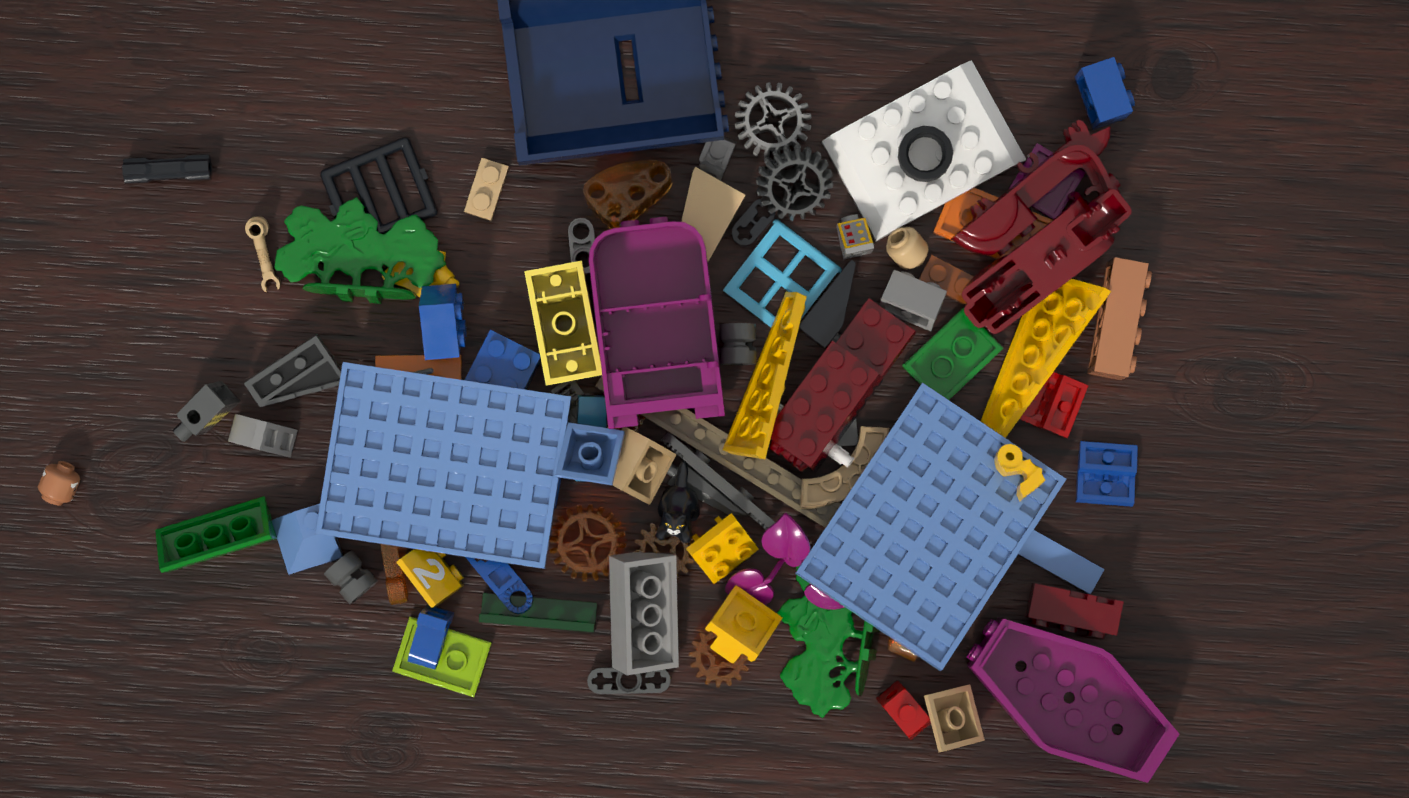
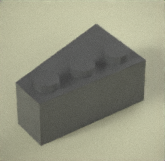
[244,333,342,407]

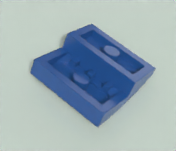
[1076,441,1138,507]

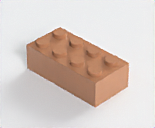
[1087,257,1152,380]

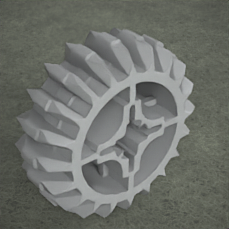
[735,83,811,159]

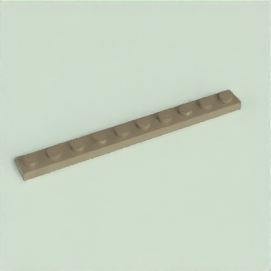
[595,376,841,528]

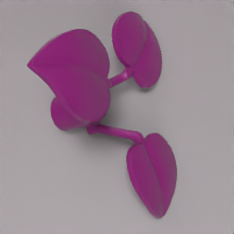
[725,513,844,610]

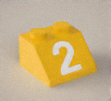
[397,549,464,608]

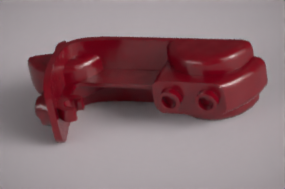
[951,120,1121,256]
[962,189,1132,334]

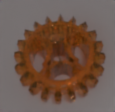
[549,504,626,581]

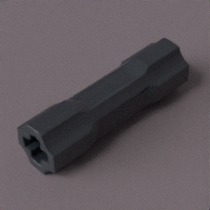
[122,155,212,184]

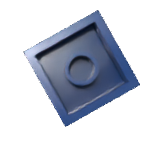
[1075,57,1135,130]
[419,284,467,360]
[465,330,541,390]

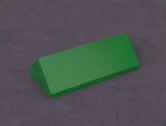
[155,496,277,573]

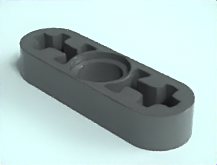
[587,667,671,694]

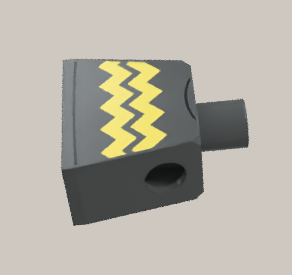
[173,381,241,442]

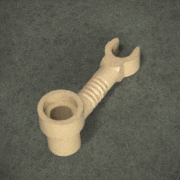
[245,216,281,292]

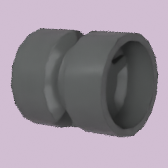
[720,323,757,365]
[324,550,378,605]

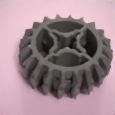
[756,144,833,221]

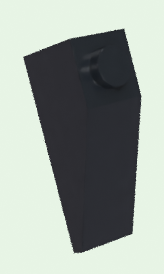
[798,259,856,349]

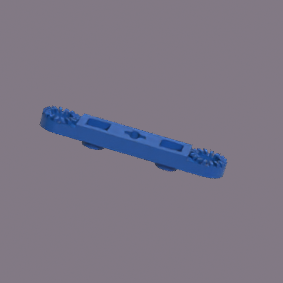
[466,557,533,614]

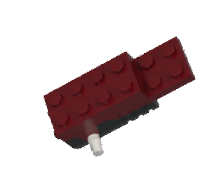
[769,299,916,473]

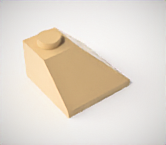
[924,684,985,752]

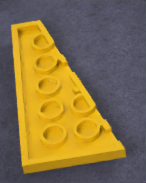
[722,292,807,459]

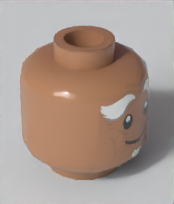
[38,461,80,506]

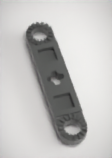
[660,432,775,530]

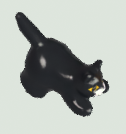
[656,460,700,543]

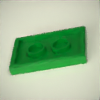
[902,308,1003,400]

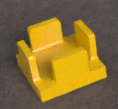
[705,585,783,663]

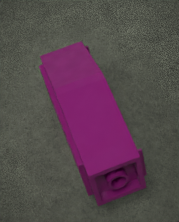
[966,617,1179,783]

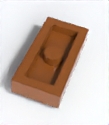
[919,255,974,305]

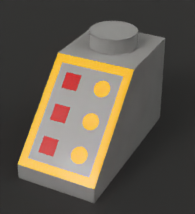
[836,214,874,260]

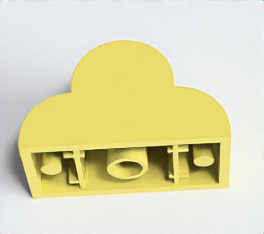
[524,261,602,386]

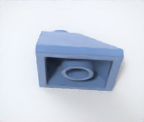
[555,422,625,485]
[272,504,343,575]

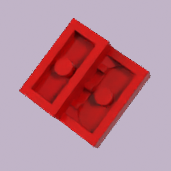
[1019,372,1088,439]

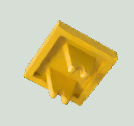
[686,513,759,584]

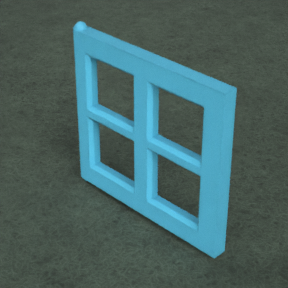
[723,219,842,328]

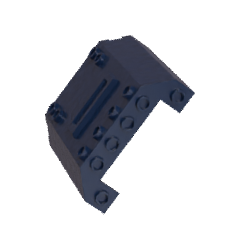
[497,0,729,166]

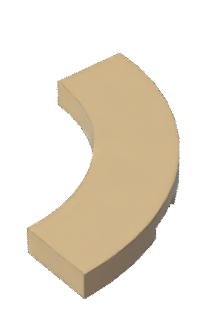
[800,426,889,509]

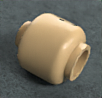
[886,227,929,270]

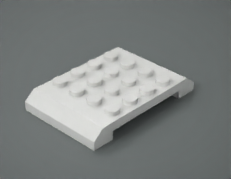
[821,60,1026,241]

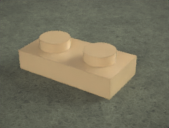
[464,158,509,221]

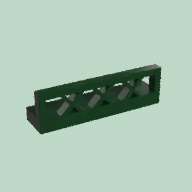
[479,593,597,632]

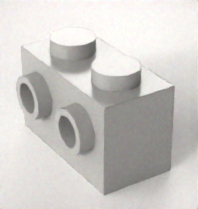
[879,270,947,331]

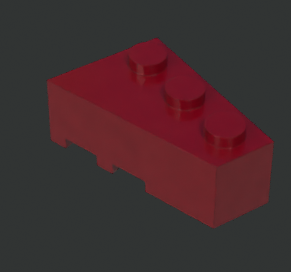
[1025,583,1124,639]

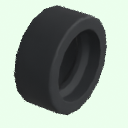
[898,125,953,182]

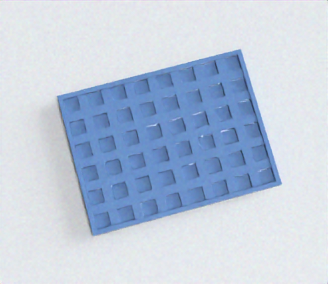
[315,362,572,569]
[795,383,1066,671]

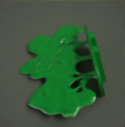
[275,197,446,304]
[777,565,880,718]

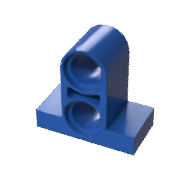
[407,604,454,670]

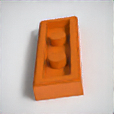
[375,355,462,380]

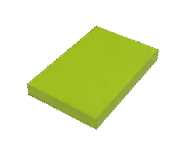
[392,616,492,697]

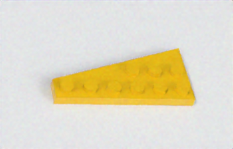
[981,279,1111,438]

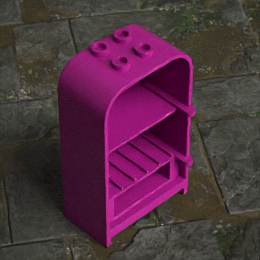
[589,217,725,429]

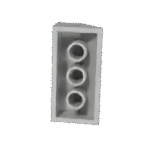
[609,552,679,675]

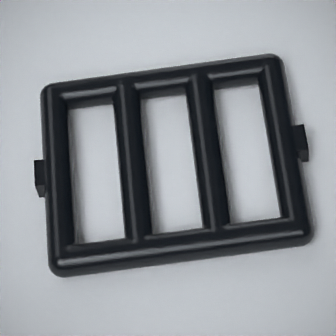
[320,137,438,234]

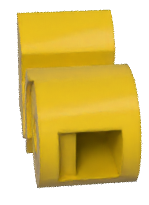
[994,444,1045,502]

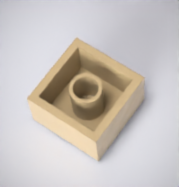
[613,427,677,505]

